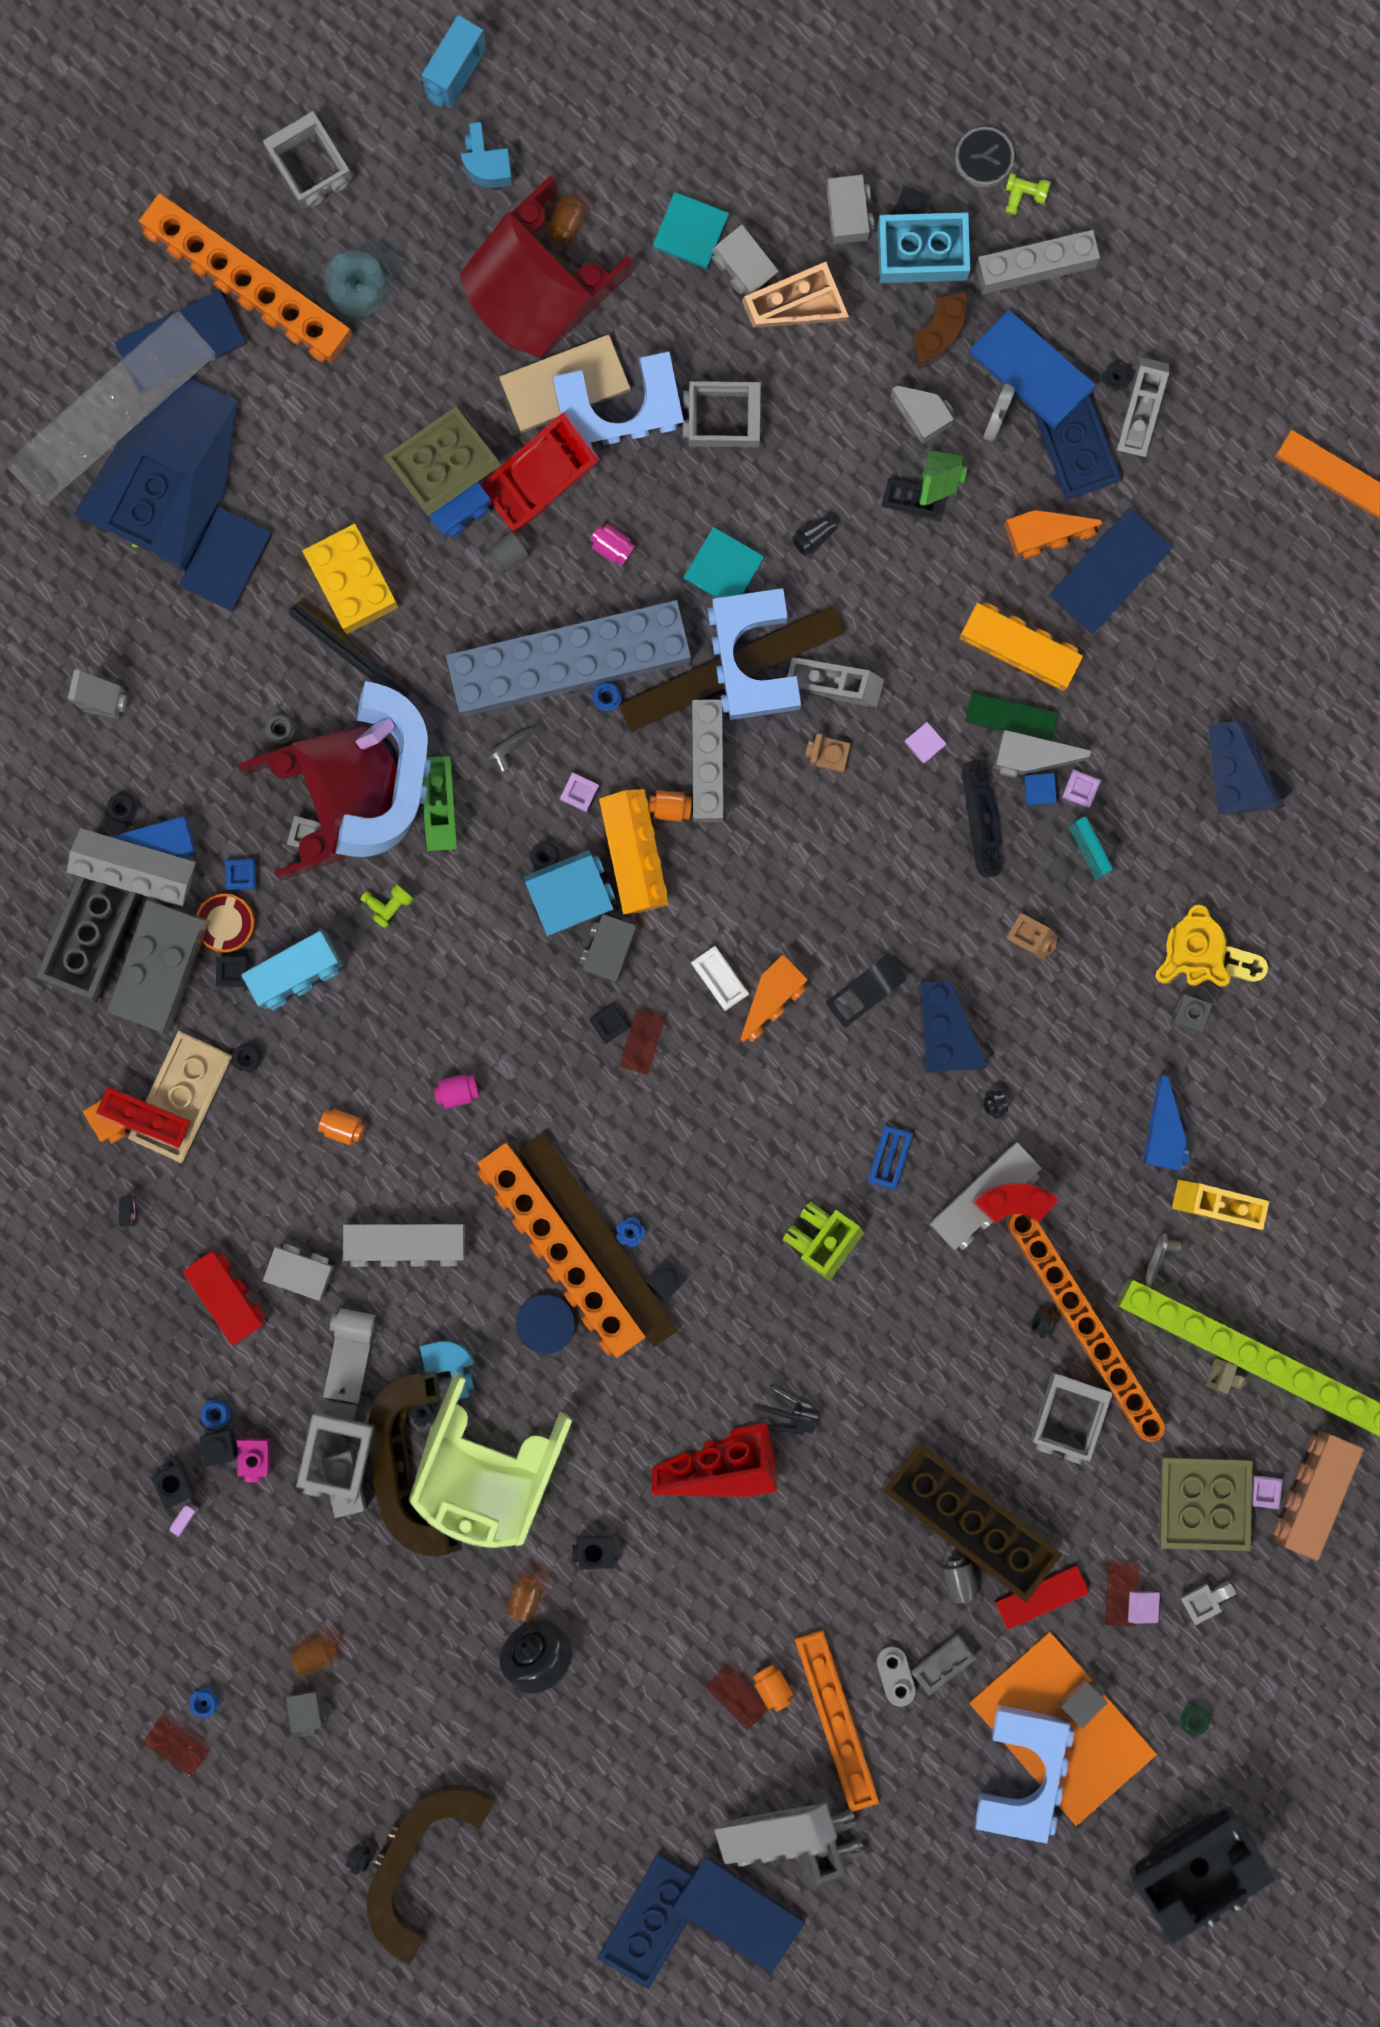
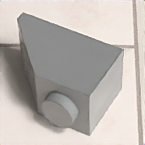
[890,386,955,444]

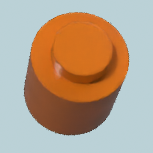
[648,790,692,822]
[318,1109,365,1146]
[752,1664,794,1712]

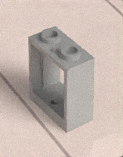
[263,111,352,209]
[683,381,760,447]
[1030,1372,1112,1464]
[297,1413,375,1503]

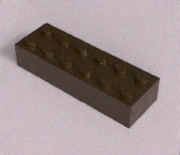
[879,1442,1063,1603]

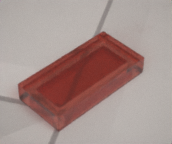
[619,1010,665,1075]
[1105,1564,1138,1627]
[706,1665,768,1730]
[142,1716,210,1777]

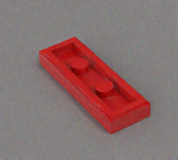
[95,1086,191,1150]
[994,1565,1089,1630]

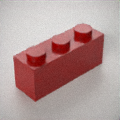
[182,1251,266,1346]

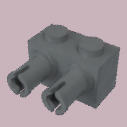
[798,1809,864,1885]

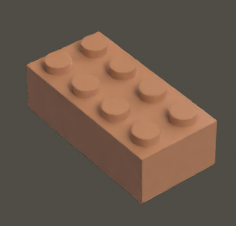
[1273,1430,1364,1561]

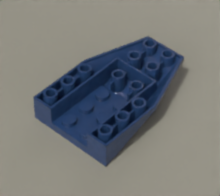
[74,375,238,572]

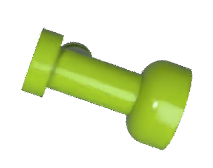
[1005,173,1051,215]
[360,884,414,929]

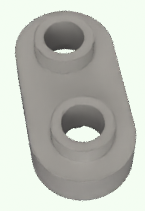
[876,1646,915,1707]

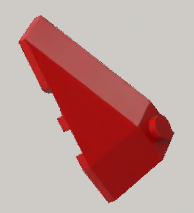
[651,1423,777,1497]

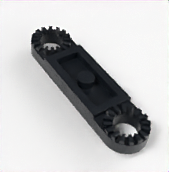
[962,759,1003,878]

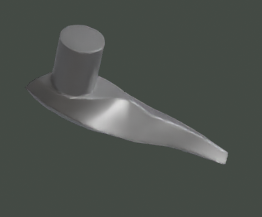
[486,727,535,773]
[1146,1233,1181,1288]

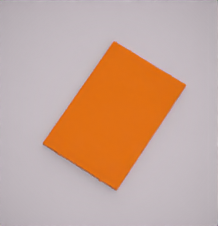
[969,1631,1157,1826]

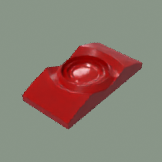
[480,412,600,533]

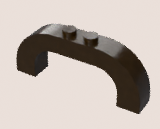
[368,1370,462,1556]
[367,1785,495,1965]

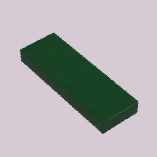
[964,693,1058,741]

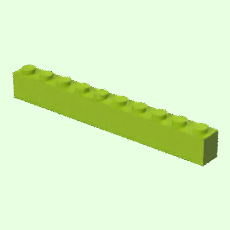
[1115,1279,1380,1437]

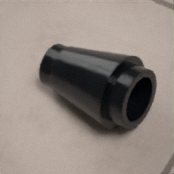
[792,516,837,556]

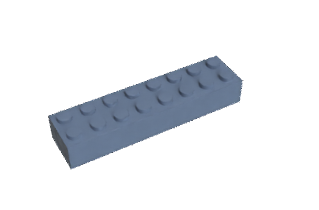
[446,600,691,717]

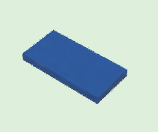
[968,310,1096,430]

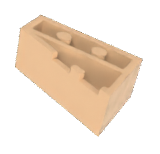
[742,262,849,328]

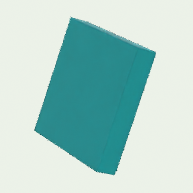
[653,192,729,270]
[684,527,764,598]
[1069,817,1113,880]

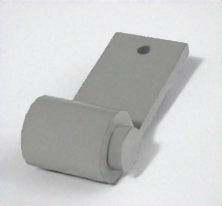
[323,1308,376,1404]

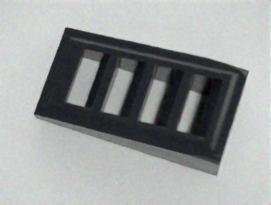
[881,478,948,522]

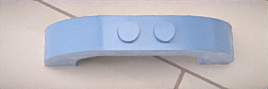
[336,681,431,857]

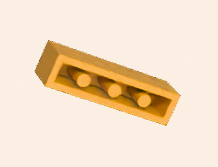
[959,602,1083,691]
[599,789,669,915]

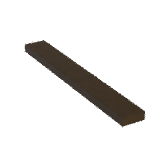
[619,606,845,733]
[519,1134,678,1347]

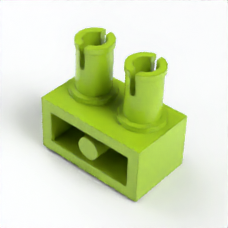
[783,1201,864,1282]

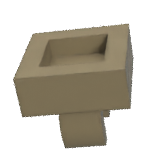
[1206,1358,1245,1394]

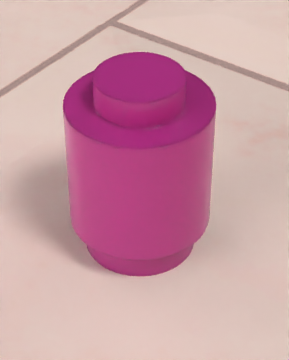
[590,524,636,566]
[434,1074,479,1109]

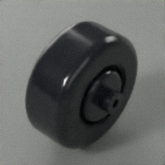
[499,1620,573,1694]

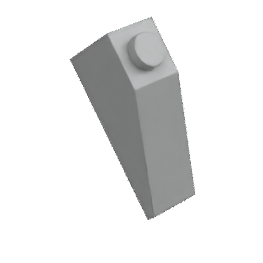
[1117,357,1169,457]
[787,657,884,708]
[68,670,127,719]
[994,730,1091,778]

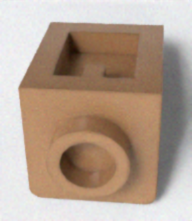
[805,733,851,773]
[1006,913,1058,961]

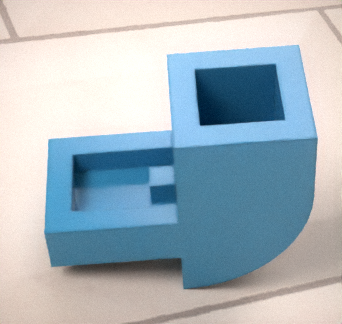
[461,122,512,188]
[420,1340,475,1399]

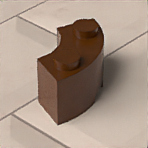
[911,292,966,370]

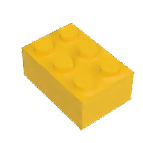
[302,524,399,635]

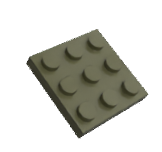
[384,406,501,516]
[1159,1457,1253,1551]

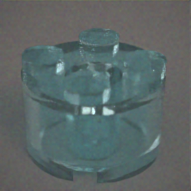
[325,251,387,318]

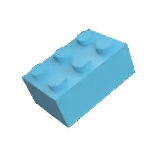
[877,213,970,283]
[241,931,343,1011]

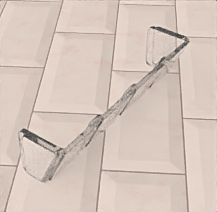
[7,311,216,507]

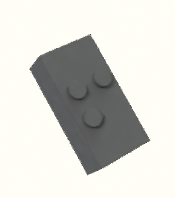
[36,876,142,1004]
[107,900,210,1033]

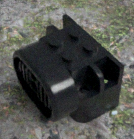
[1129,1806,1276,1945]

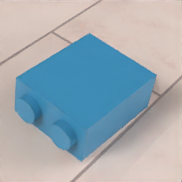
[523,850,615,936]

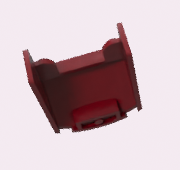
[460,175,635,359]
[237,726,404,881]

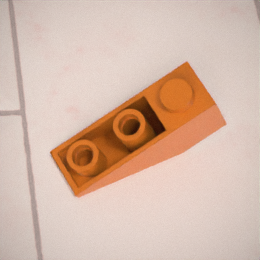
[1004,510,1102,560]
[740,955,808,1043]

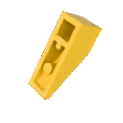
[1172,1180,1269,1230]

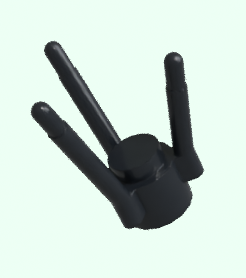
[750,1385,819,1436]

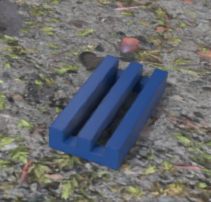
[867,1125,913,1190]

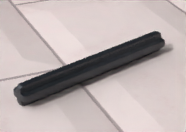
[289,602,410,698]

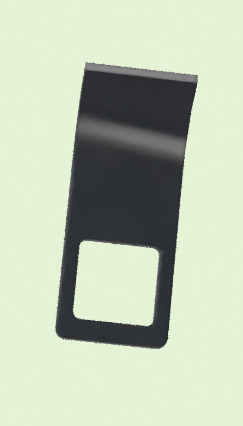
[826,955,907,1027]

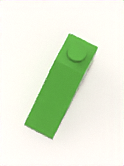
[920,450,967,505]
[422,756,457,851]

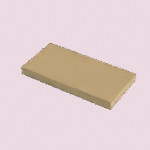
[499,335,630,433]
[128,1031,233,1164]

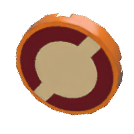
[196,894,255,953]

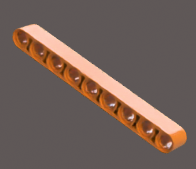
[1007,1214,1165,1442]

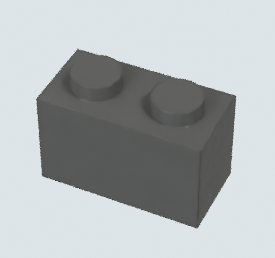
[579,914,636,984]

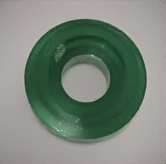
[1179,1705,1210,1736]

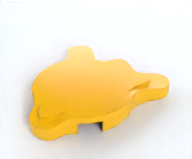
[1155,904,1231,987]

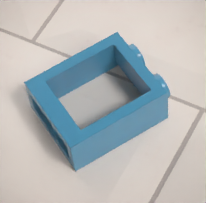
[421,15,487,108]

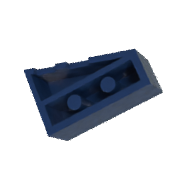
[1208,721,1286,815]
[919,981,987,1073]

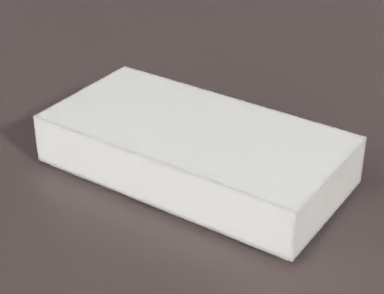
[691,946,749,1011]

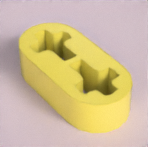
[1225,946,1268,982]

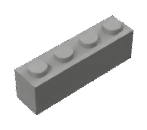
[975,230,1100,294]
[692,700,723,822]
[66,828,196,906]
[928,1142,1042,1250]
[343,1224,465,1267]
[714,1803,837,1866]

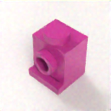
[237,1438,271,1482]

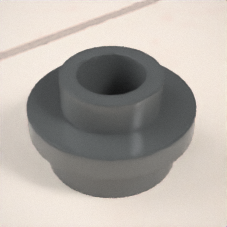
[265,714,295,744]

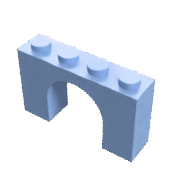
[552,352,684,448]
[707,588,801,720]
[975,1704,1074,1844]

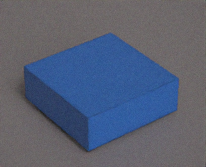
[1024,773,1057,806]
[225,859,256,890]

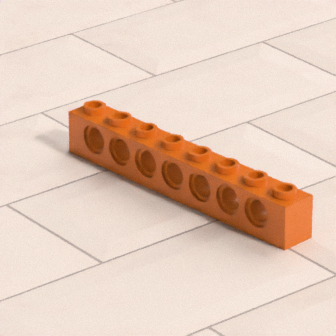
[139,193,353,364]
[477,1142,646,1358]

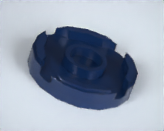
[516,1294,575,1354]

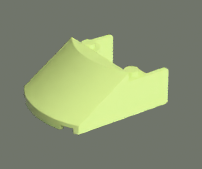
[409,1371,572,1548]

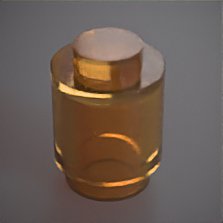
[548,196,586,243]
[506,1575,543,1622]
[290,1636,337,1676]

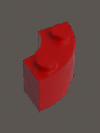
[971,1183,1059,1223]

